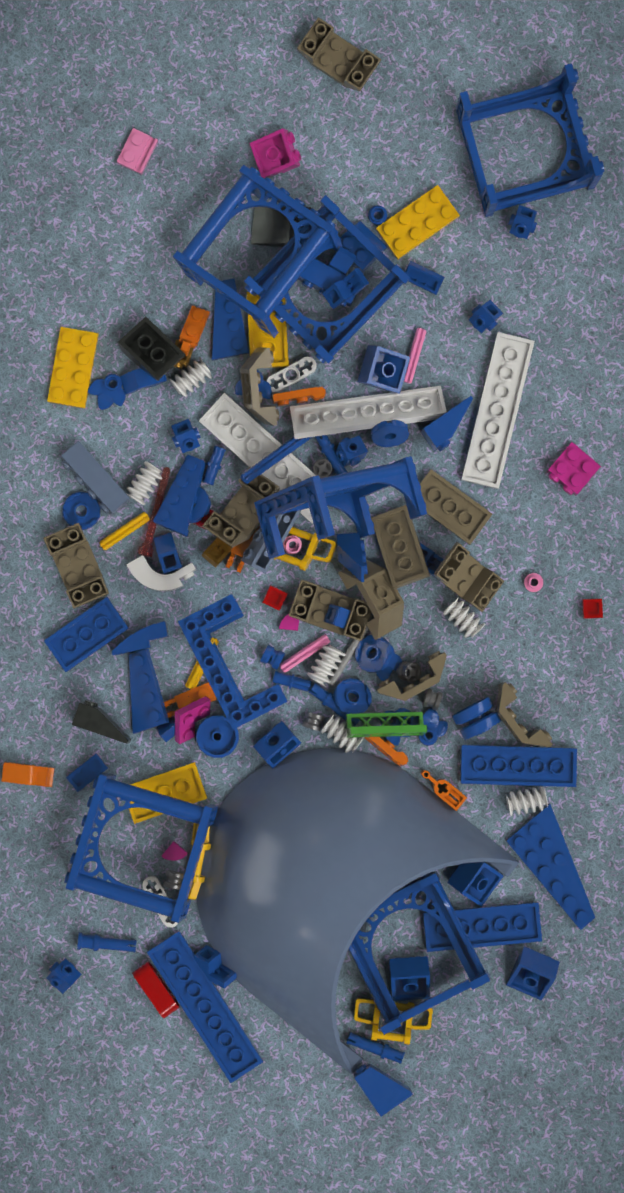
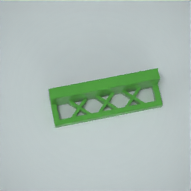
[346,712,427,738]

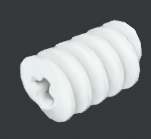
[169,357,212,397]
[127,461,163,505]
[443,597,486,638]
[307,645,346,687]
[321,714,365,753]
[506,786,548,816]

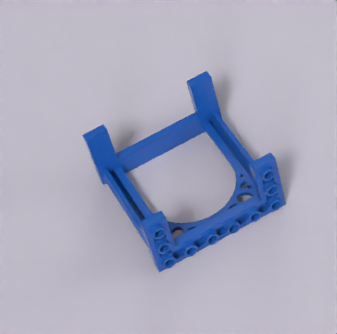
[456,63,604,217]
[173,165,344,338]
[244,195,410,364]
[254,456,427,559]
[178,594,287,729]
[64,773,219,923]
[348,871,490,1035]

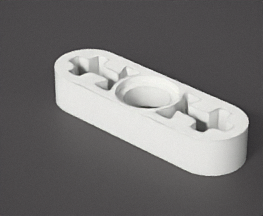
[267,357,316,393]
[142,876,178,927]

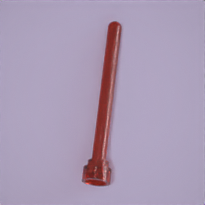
[137,467,170,558]

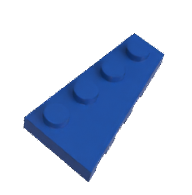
[153,454,206,537]

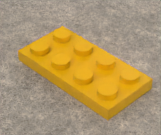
[376,185,460,260]
[246,292,289,368]
[47,327,99,409]
[129,762,207,824]

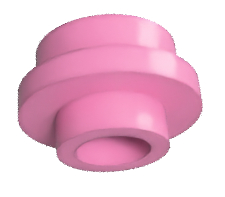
[283,535,302,554]
[524,573,543,592]

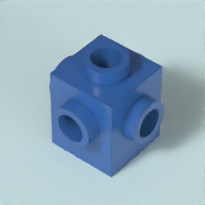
[508,205,537,239]
[468,299,503,333]
[171,419,201,453]
[336,435,368,467]
[46,958,82,994]

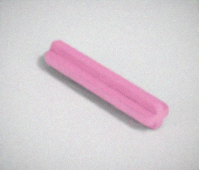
[403,328,426,384]
[279,634,330,673]

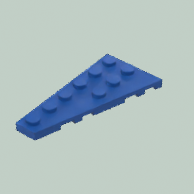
[506,803,595,930]

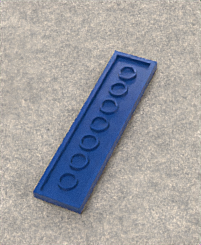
[147,930,263,1083]

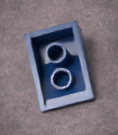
[421,396,473,452]

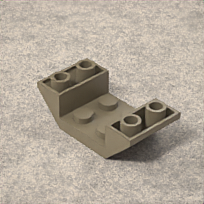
[297,17,381,91]
[240,347,279,426]
[203,467,280,548]
[43,523,109,609]
[434,542,504,612]
[338,560,404,640]
[289,579,371,641]
[376,651,447,701]
[495,682,553,747]

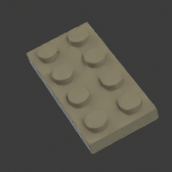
[420,469,492,545]
[371,505,430,589]

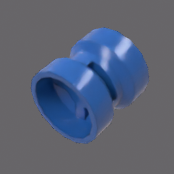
[260,645,285,670]

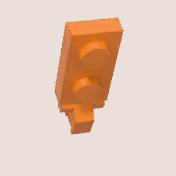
[179,305,210,357]

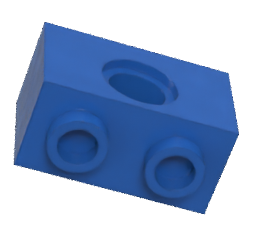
[253,721,301,768]

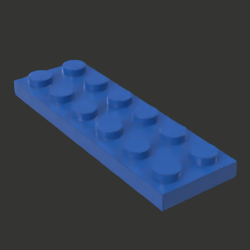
[460,745,577,787]
[423,902,542,952]

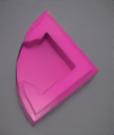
[279,614,299,631]
[161,841,188,861]

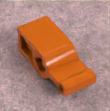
[1,762,55,787]
[421,770,467,811]

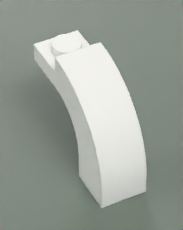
[127,555,196,591]

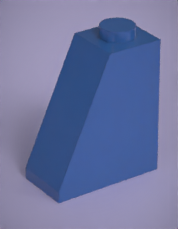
[354,1064,413,1117]

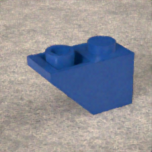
[153,532,183,575]

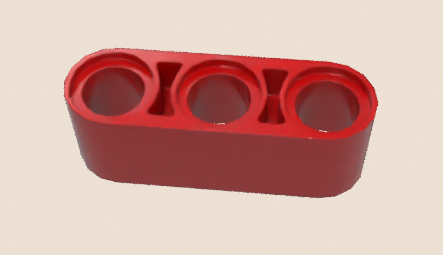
[132,961,180,1019]

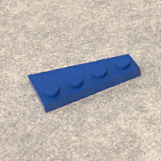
[212,278,249,361]
[129,649,169,734]

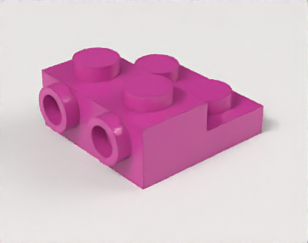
[250,128,301,179]
[547,442,601,496]

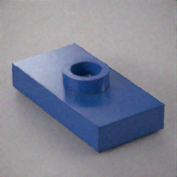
[405,261,445,295]
[66,753,108,792]

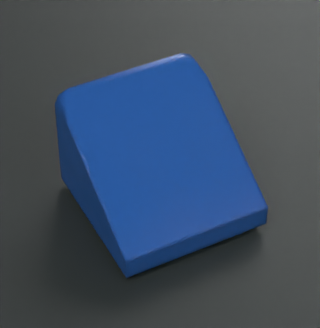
[324,604,351,628]
[156,717,175,742]

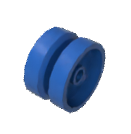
[452,697,502,740]
[195,715,239,758]

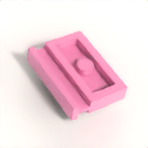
[117,128,158,175]

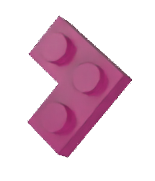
[175,696,210,745]

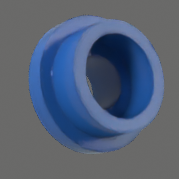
[368,205,387,225]

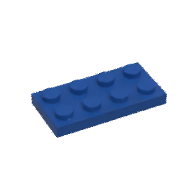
[44,597,129,672]

